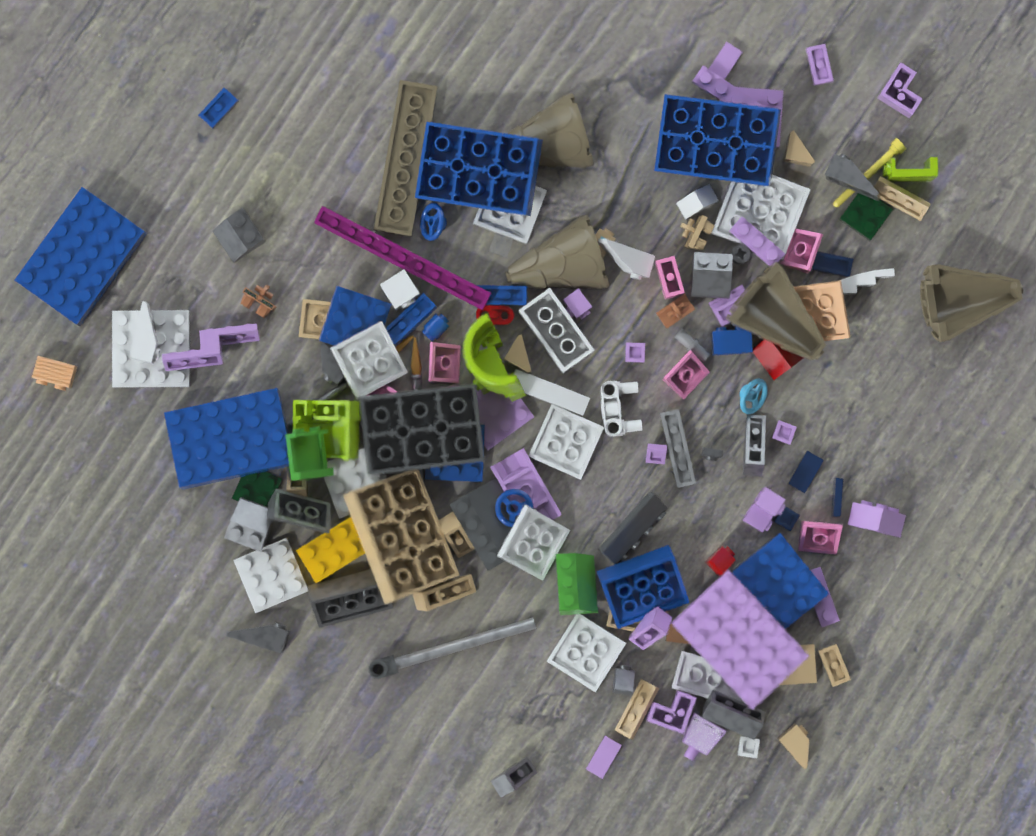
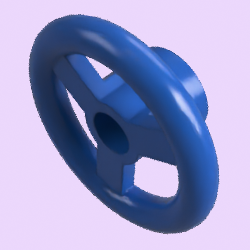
[420,203,447,241]
[495,489,534,527]

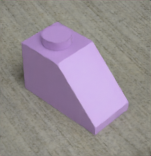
[629,607,672,650]

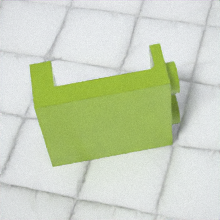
[883,157,938,182]

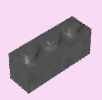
[701,690,765,740]

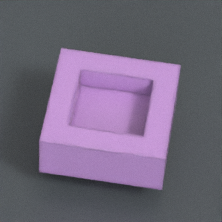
[625,342,645,363]
[772,420,797,445]
[646,444,667,464]

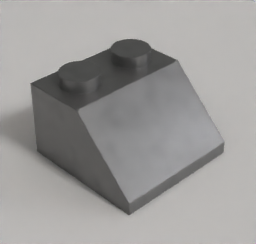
[213,208,265,263]
[691,252,733,299]
[225,497,274,551]

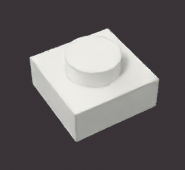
[737,736,760,758]

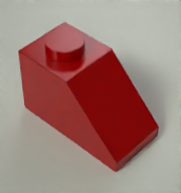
[705,546,736,576]

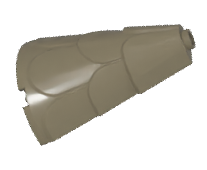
[507,93,593,168]
[505,214,609,290]
[726,262,826,360]
[920,264,1023,342]

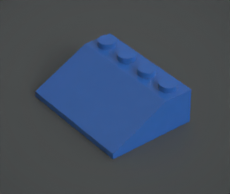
[596,545,690,629]

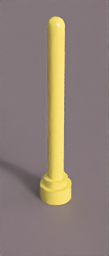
[833,138,906,207]

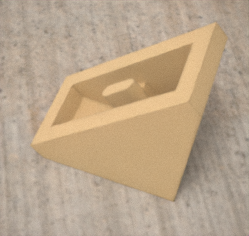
[784,130,815,166]
[504,334,531,373]

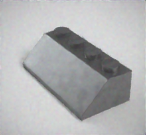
[307,569,393,628]

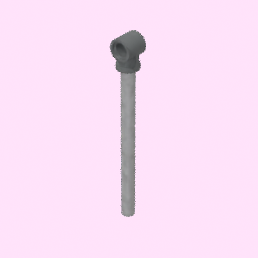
[369,618,536,679]

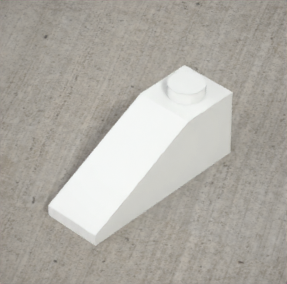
[597,239,655,280]
[129,301,160,364]

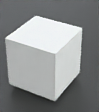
[380,270,420,311]

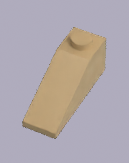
[413,574,476,611]

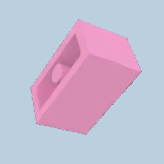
[655,256,685,300]

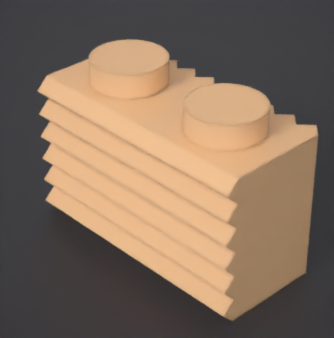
[32,356,77,391]

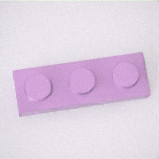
[729,217,785,266]
[811,567,840,627]

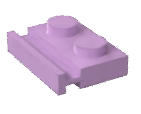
[708,285,745,327]

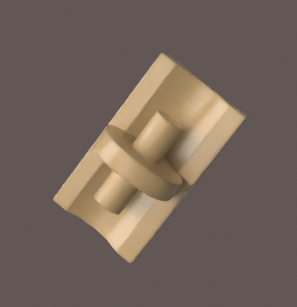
[680,215,715,251]

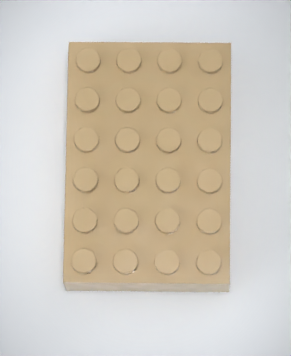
[343,469,459,604]

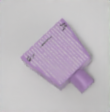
[682,712,726,761]

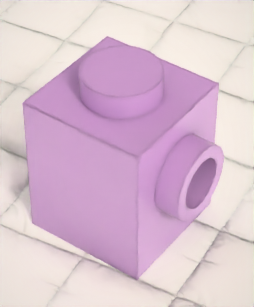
[563,288,592,319]

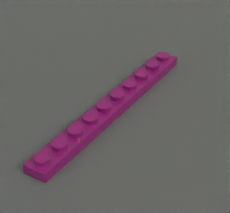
[314,206,492,310]

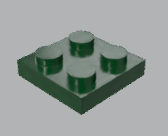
[839,193,893,241]
[231,472,283,507]

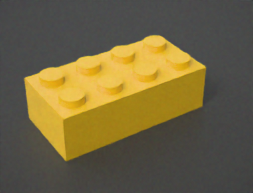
[296,517,365,583]

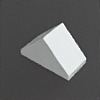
[676,184,719,220]

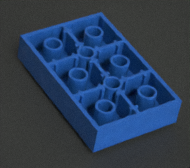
[654,94,781,186]
[415,121,543,216]
[15,187,147,326]
[164,388,289,490]
[689,533,829,630]

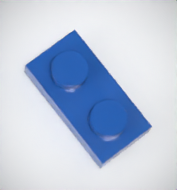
[198,88,239,129]

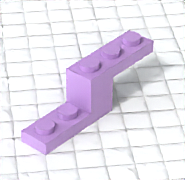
[162,324,260,371]

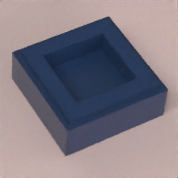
[773,506,800,532]

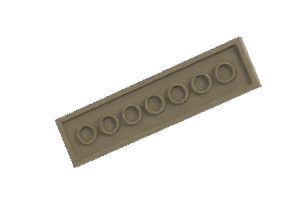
[374,80,438,237]

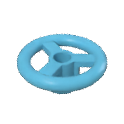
[740,378,768,414]

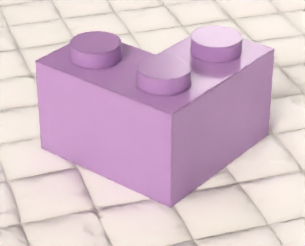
[877,62,922,118]
[742,487,786,533]
[848,500,906,538]
[646,690,696,734]

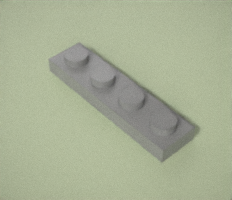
[660,409,696,488]

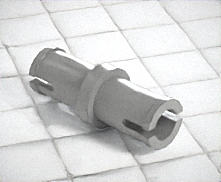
[674,328,711,363]

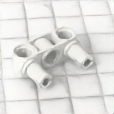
[600,381,642,437]

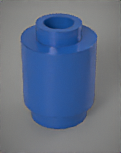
[421,314,450,342]

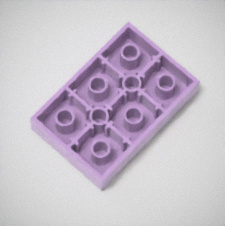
[671,570,809,709]

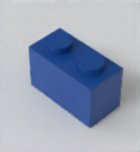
[711,326,753,356]

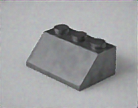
[267,489,330,534]

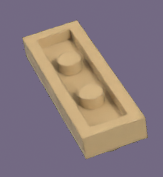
[874,176,931,221]
[615,679,659,740]

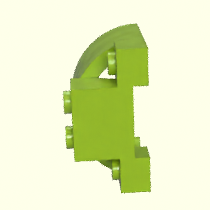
[464,314,526,402]
[293,400,361,460]

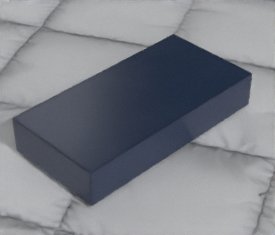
[812,251,853,277]
[788,451,824,493]
[831,478,844,517]

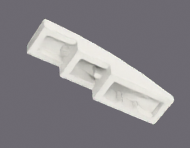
[839,268,895,295]
[514,369,590,416]

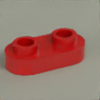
[476,305,514,325]

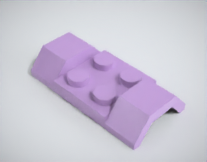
[490,448,562,520]

